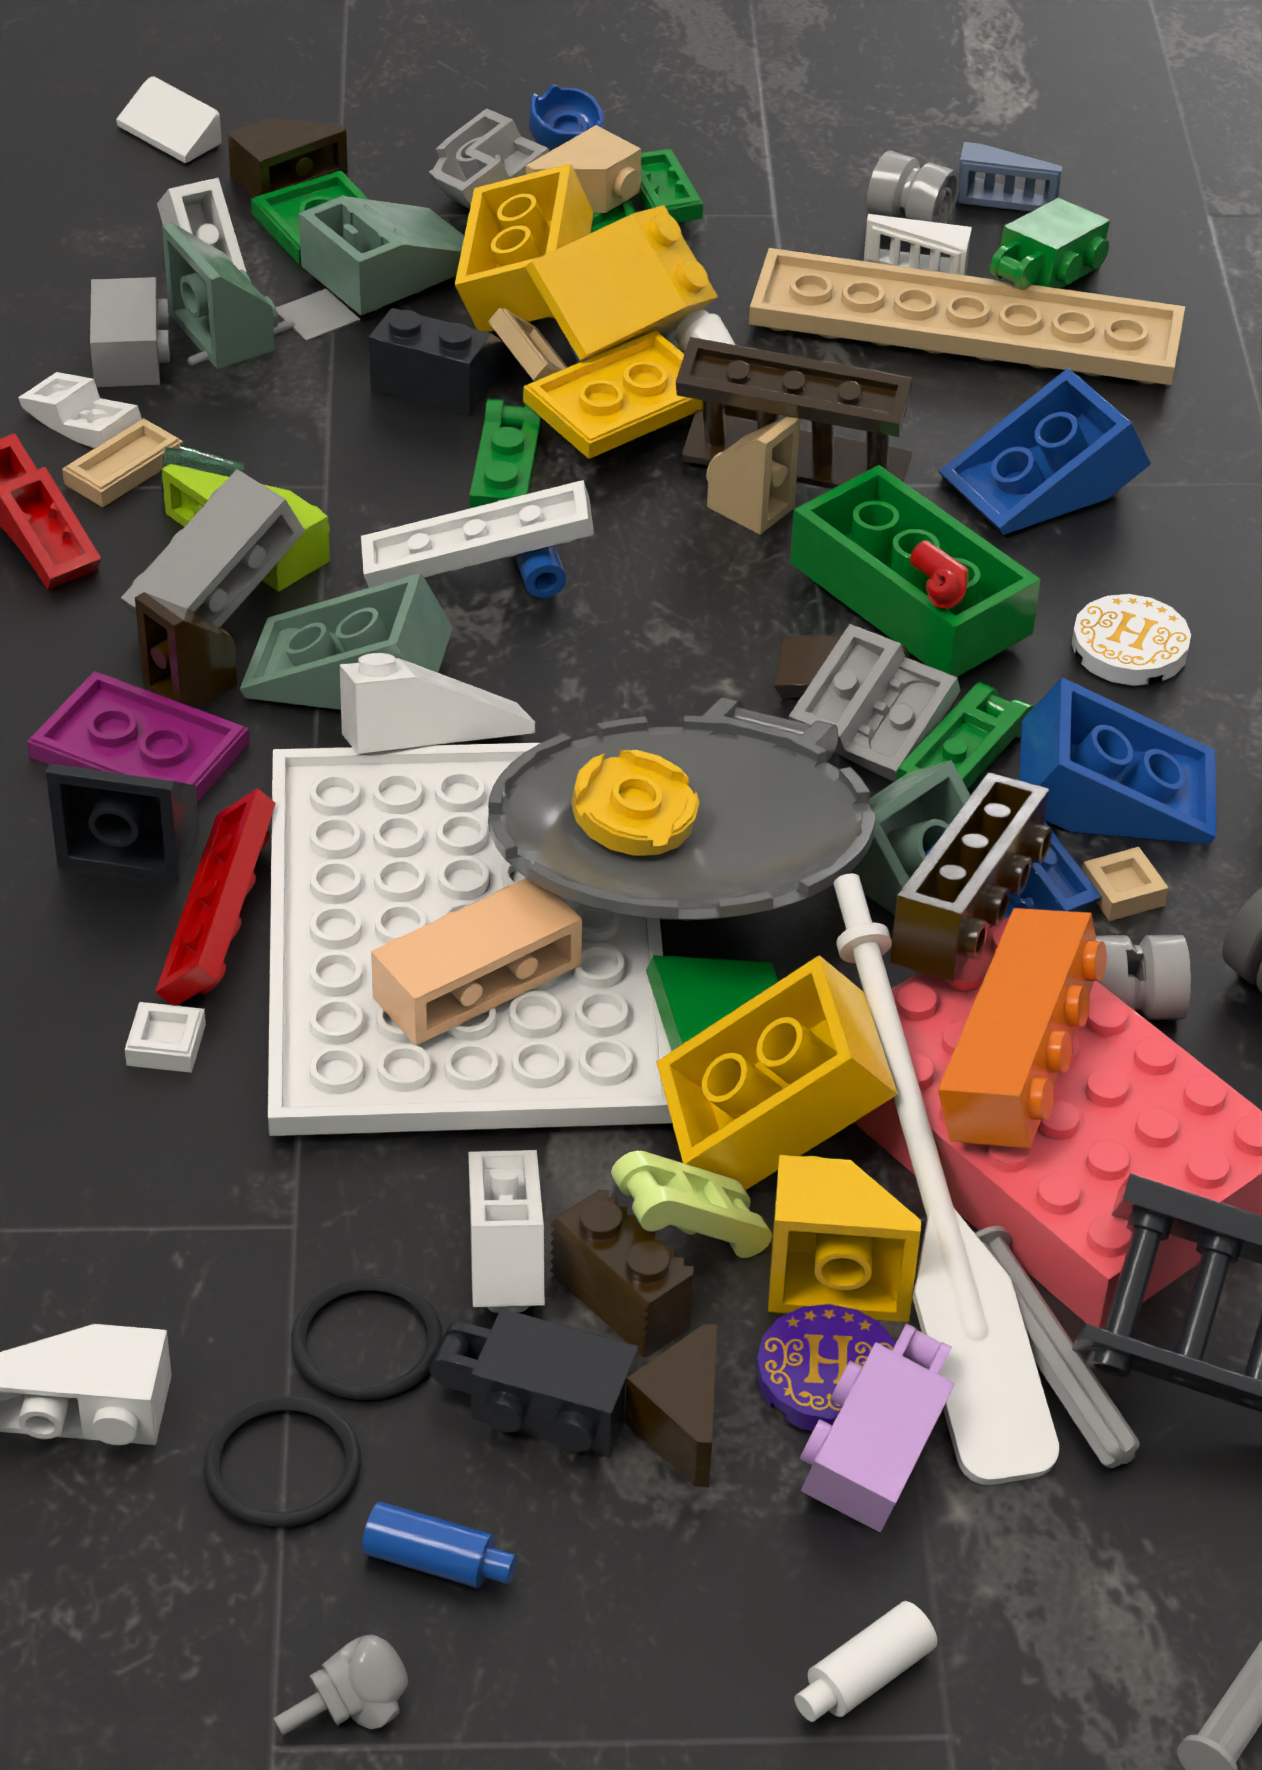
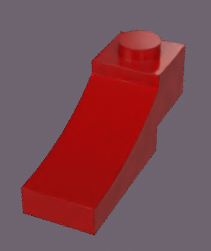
[0,433,101,590]

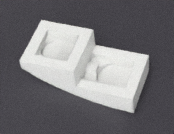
[18,372,142,448]

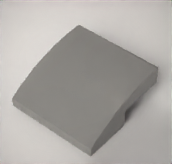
[789,624,961,782]

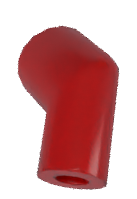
[910,541,969,609]

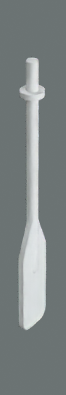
[834,873,1059,1485]

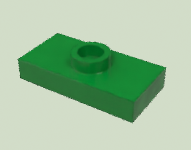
[637,149,703,223]

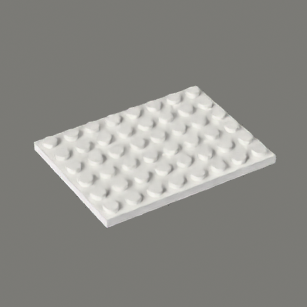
[268,743,672,1136]

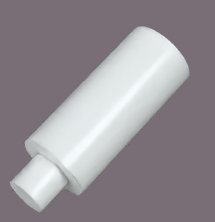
[794,1601,937,1722]

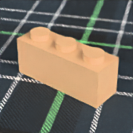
[371,878,582,1046]

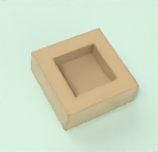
[1082,847,1169,921]

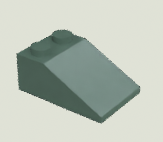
[240,573,453,710]

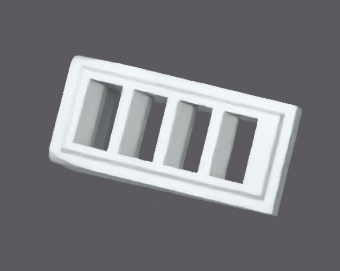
[864,214,972,275]

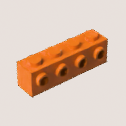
[938,908,1107,1148]

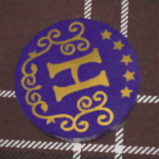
[756,1304,896,1431]

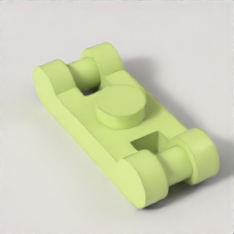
[611,1151,772,1258]

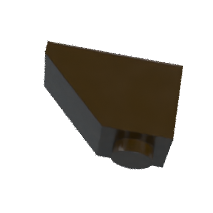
[227,118,348,197]
[135,592,237,709]

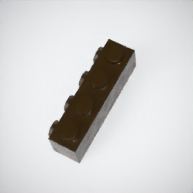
[890,772,1052,981]

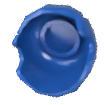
[529,84,604,151]

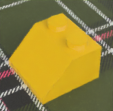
[768,1155,921,1323]

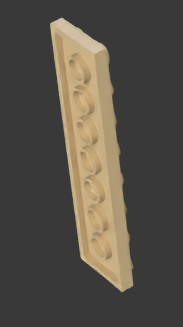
[749,248,1185,385]

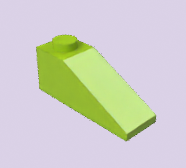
[162,464,330,592]

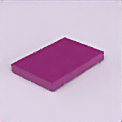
[27,671,250,803]

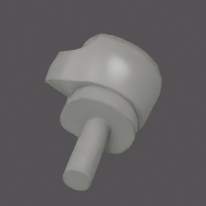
[273,1634,409,1735]

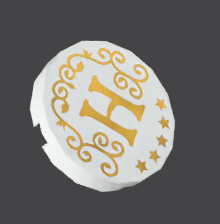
[1072,594,1191,686]

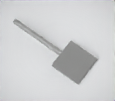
[187,288,360,365]

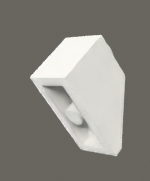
[157,178,246,272]

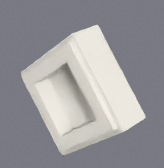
[125,1002,206,1073]

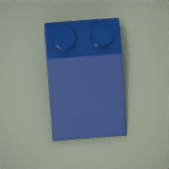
[939,368,1151,535]
[1019,677,1216,844]

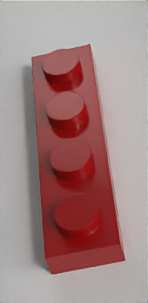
[155,788,276,1006]

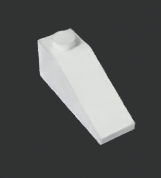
[340,653,535,754]
[469,1150,545,1313]

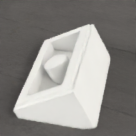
[116,76,222,163]

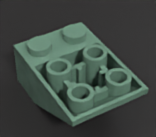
[299,196,464,315]

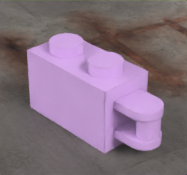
[800,1323,955,1533]

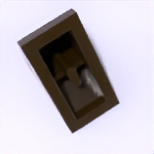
[625,1324,718,1487]

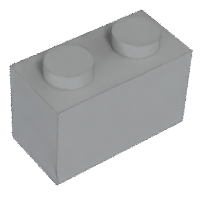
[90,277,170,387]

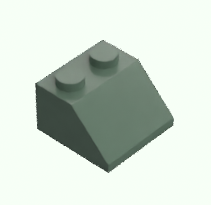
[162,222,278,369]
[849,760,970,915]

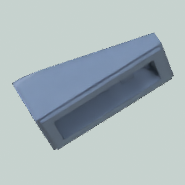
[956,142,1062,212]

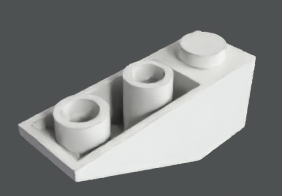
[0,1324,172,1445]

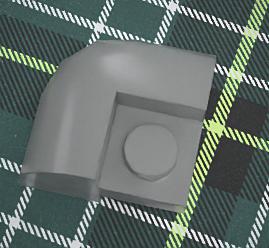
[429,108,550,209]

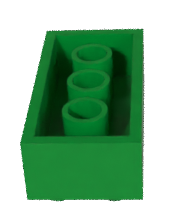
[790,465,1041,677]

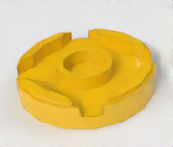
[571,750,699,856]

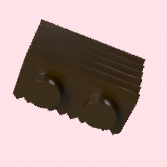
[550,1190,694,1357]

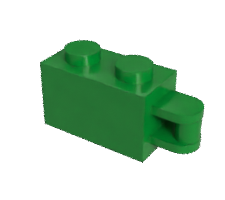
[990,198,1111,289]

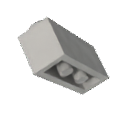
[121,469,305,627]

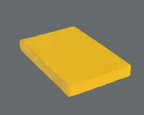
[523,330,702,459]

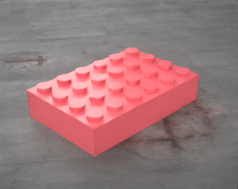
[854,916,1262,1329]

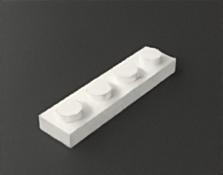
[361,480,594,588]

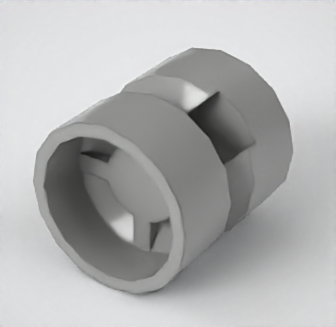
[866,150,959,224]
[1096,935,1191,1020]

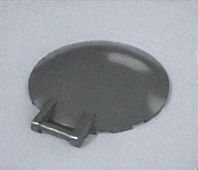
[488,697,875,920]

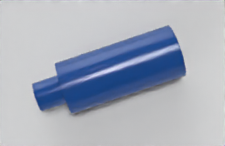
[515,545,566,598]
[362,1501,517,1588]

